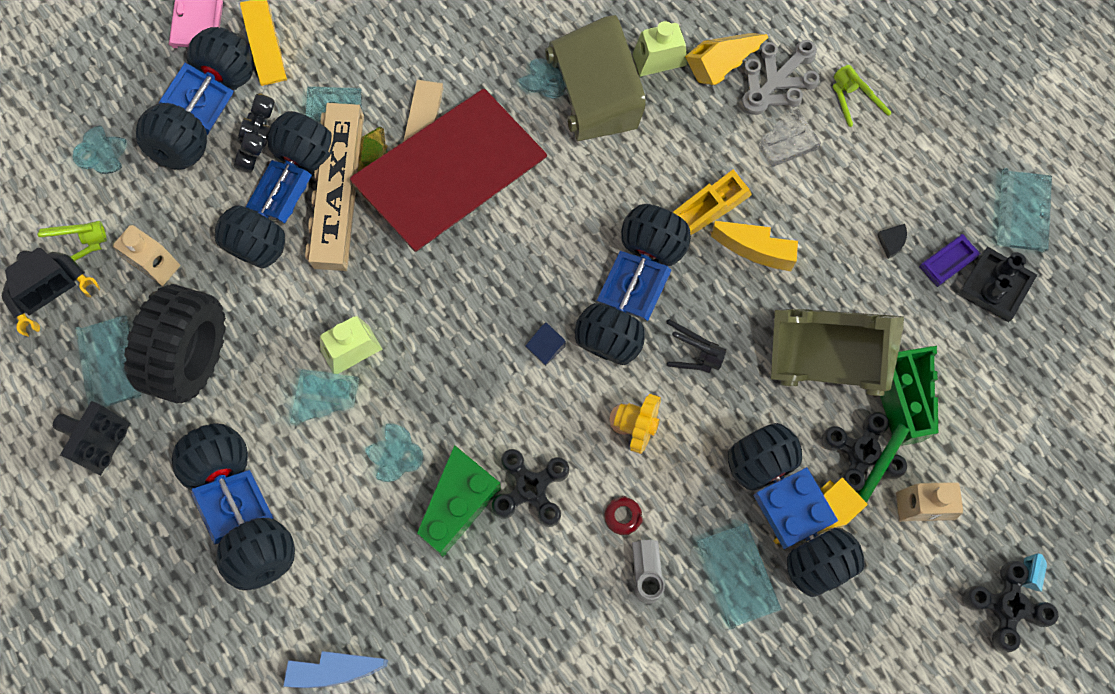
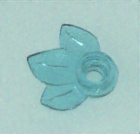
[518,58,566,98]
[73,125,127,174]
[365,424,424,482]

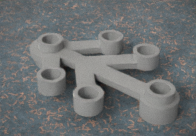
[743,40,820,115]

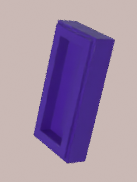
[919,234,981,287]

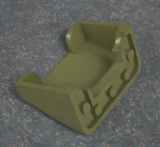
[545,15,646,141]
[771,309,904,396]

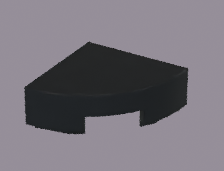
[877,224,907,259]

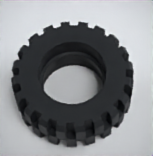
[124,284,226,404]

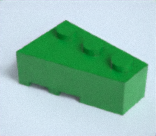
[880,345,939,446]
[417,445,501,557]

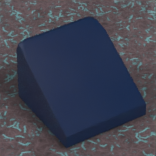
[525,322,566,366]

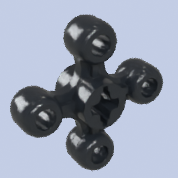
[233,94,275,173]
[821,412,908,492]
[492,449,569,527]
[963,561,1059,653]

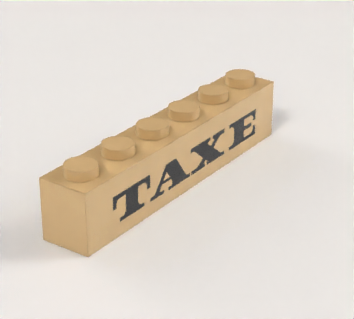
[305,103,364,271]

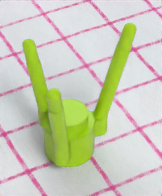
[832,65,891,127]
[37,220,107,261]

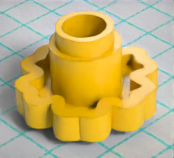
[614,393,661,454]

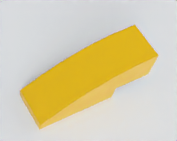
[240,0,287,86]
[673,169,752,235]
[711,221,798,271]

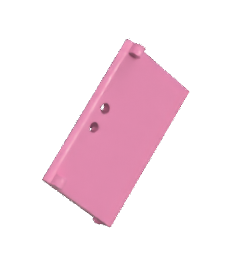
[169,0,223,48]

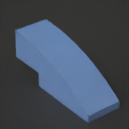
[283,651,388,688]

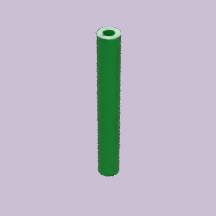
[858,423,910,503]

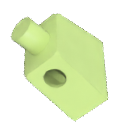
[632,21,687,77]
[320,316,382,376]

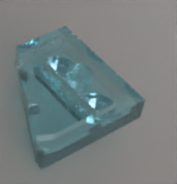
[290,369,359,426]

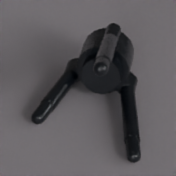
[666,319,727,373]

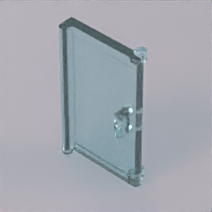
[997,168,1052,253]
[75,315,141,407]
[697,523,782,629]

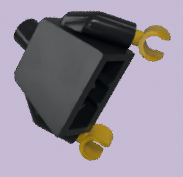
[1,248,100,337]

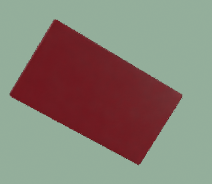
[350,89,547,252]

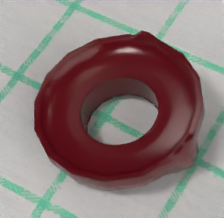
[604,496,643,535]

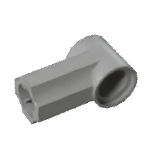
[632,540,665,604]

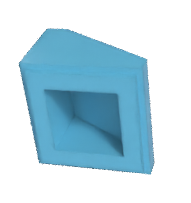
[1022,553,1047,592]

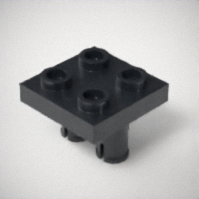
[959,246,1037,323]
[52,401,131,476]

